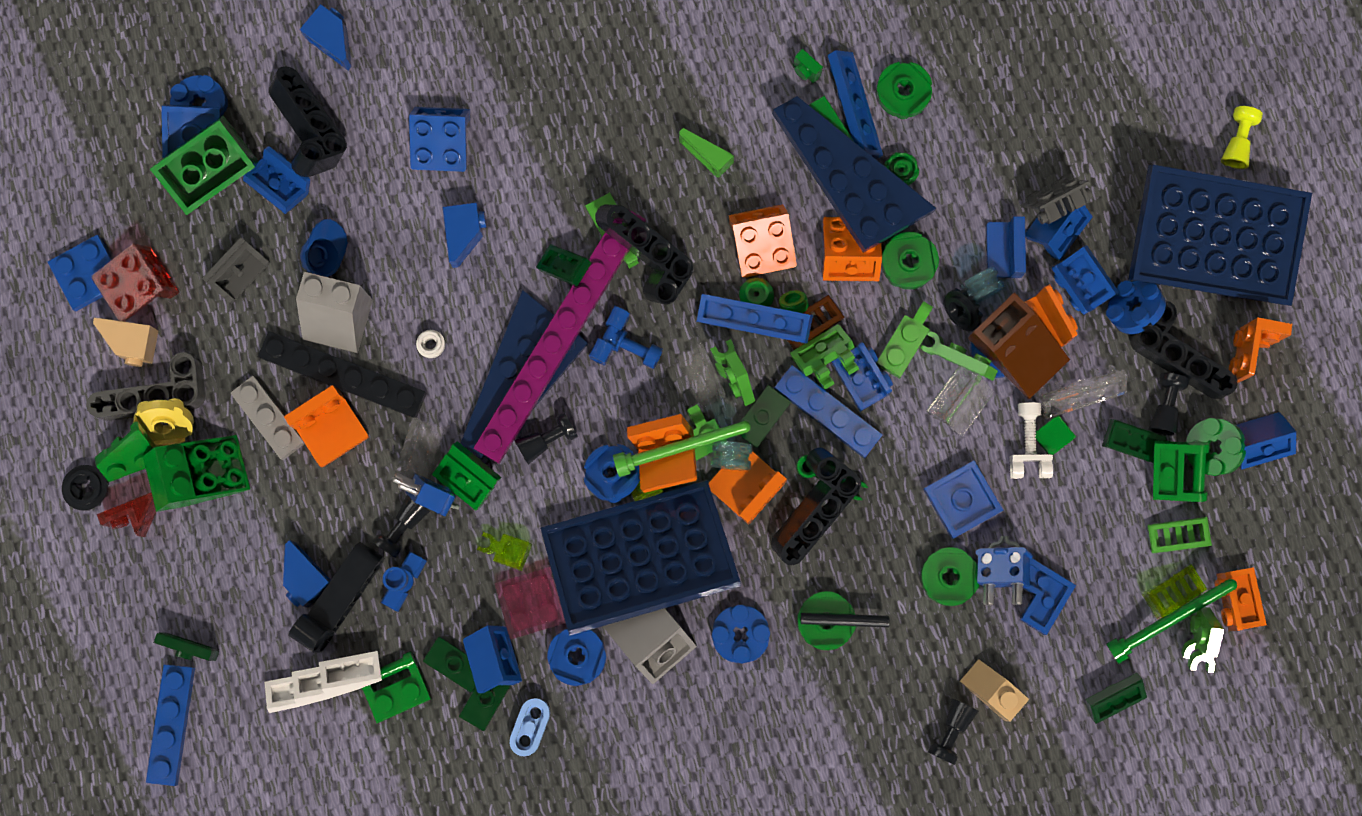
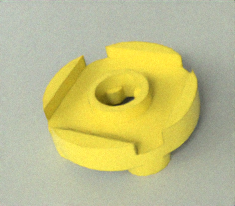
[133,398,194,447]

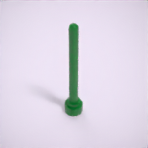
[1106,579,1237,664]

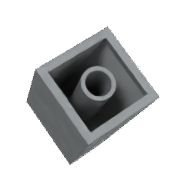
[296,272,373,353]
[603,608,697,685]

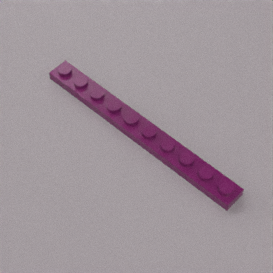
[473,209,646,464]

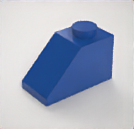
[299,4,352,70]
[443,203,487,268]
[283,540,331,608]

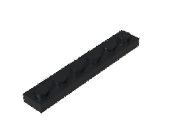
[257,331,427,419]

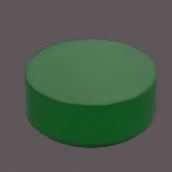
[779,290,809,313]

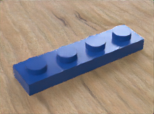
[828,50,883,159]
[696,294,813,343]
[774,365,882,458]
[146,664,195,786]

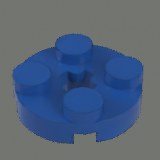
[170,75,228,117]
[1106,280,1166,334]
[584,444,640,503]
[712,605,770,664]
[547,629,606,686]

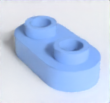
[510,698,551,756]

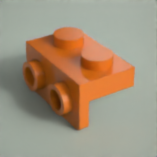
[1215,567,1267,631]

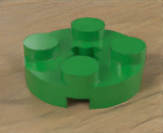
[876,62,932,119]
[881,232,939,290]
[1185,418,1246,476]
[920,547,979,606]
[797,591,856,650]

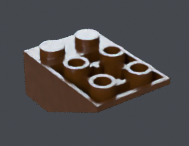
[968,292,1070,399]

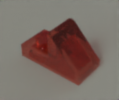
[97,492,156,537]

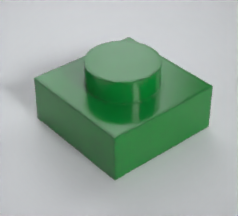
[793,49,823,84]

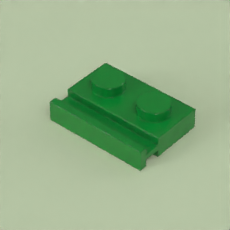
[432,441,502,511]

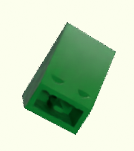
[143,435,250,512]

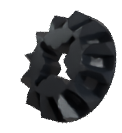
[944,288,983,331]
[62,465,109,511]

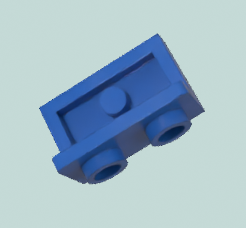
[243,146,310,214]
[1052,246,1119,315]
[831,342,893,412]

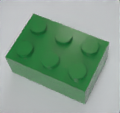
[150,115,259,215]

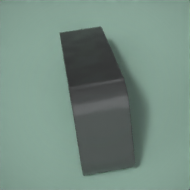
[86,352,205,421]

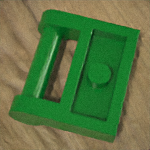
[1153,441,1209,502]
[362,651,432,723]

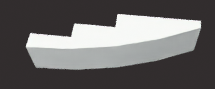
[264,651,382,713]

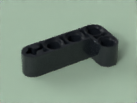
[268,66,347,177]
[595,204,693,304]
[1130,300,1238,399]
[771,447,861,565]
[288,542,385,653]

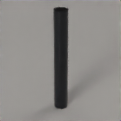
[800,612,890,628]

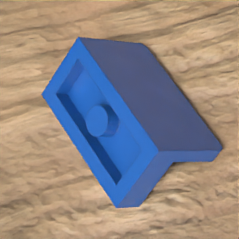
[1025,205,1093,260]
[986,216,1026,278]
[1237,413,1296,470]
[463,625,522,693]

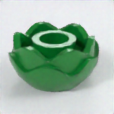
[884,152,919,185]
[739,277,774,307]

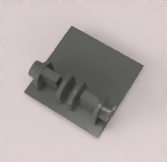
[1020,177,1093,224]

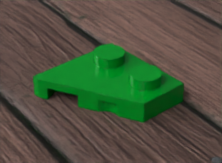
[95,421,157,482]

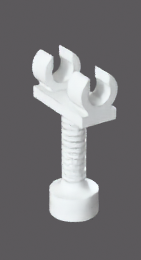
[1010,402,1053,478]

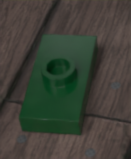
[536,244,592,287]
[739,385,791,449]
[1102,419,1166,464]
[153,632,219,661]
[423,637,476,693]
[1085,673,1147,724]
[459,685,511,731]

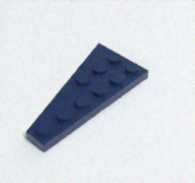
[772,96,936,253]
[460,290,588,465]

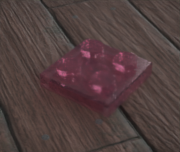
[495,567,566,640]

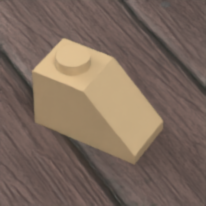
[93,318,158,367]
[960,659,1029,722]

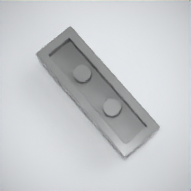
[230,376,305,460]

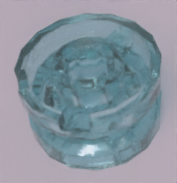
[960,266,1006,304]
[710,441,753,470]

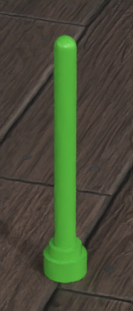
[613,421,751,477]

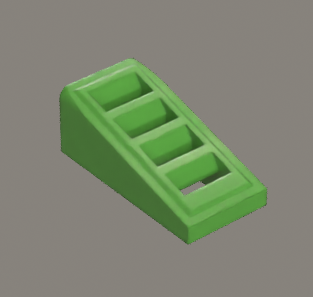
[679,128,734,178]
[1148,517,1212,554]

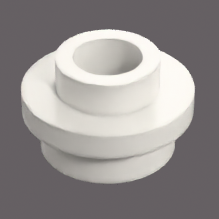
[416,330,445,358]

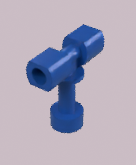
[589,306,663,369]
[381,551,427,612]

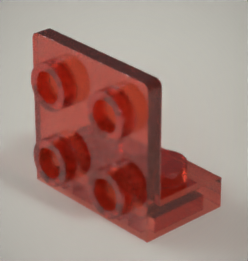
[92,243,180,322]

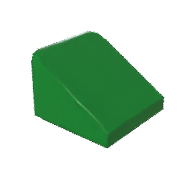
[1035,415,1076,455]

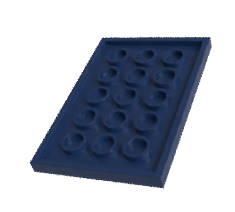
[1128,165,1312,306]
[540,481,741,636]

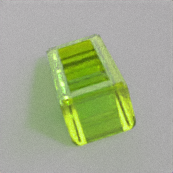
[1142,564,1207,619]

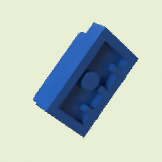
[409,107,470,172]

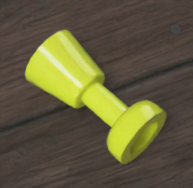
[1220,106,1263,169]

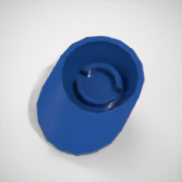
[300,219,348,277]

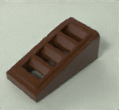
[787,295,845,350]

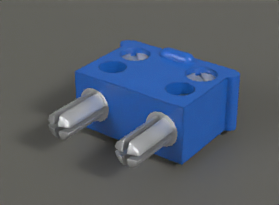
[392,473,460,516]
[975,536,1033,606]

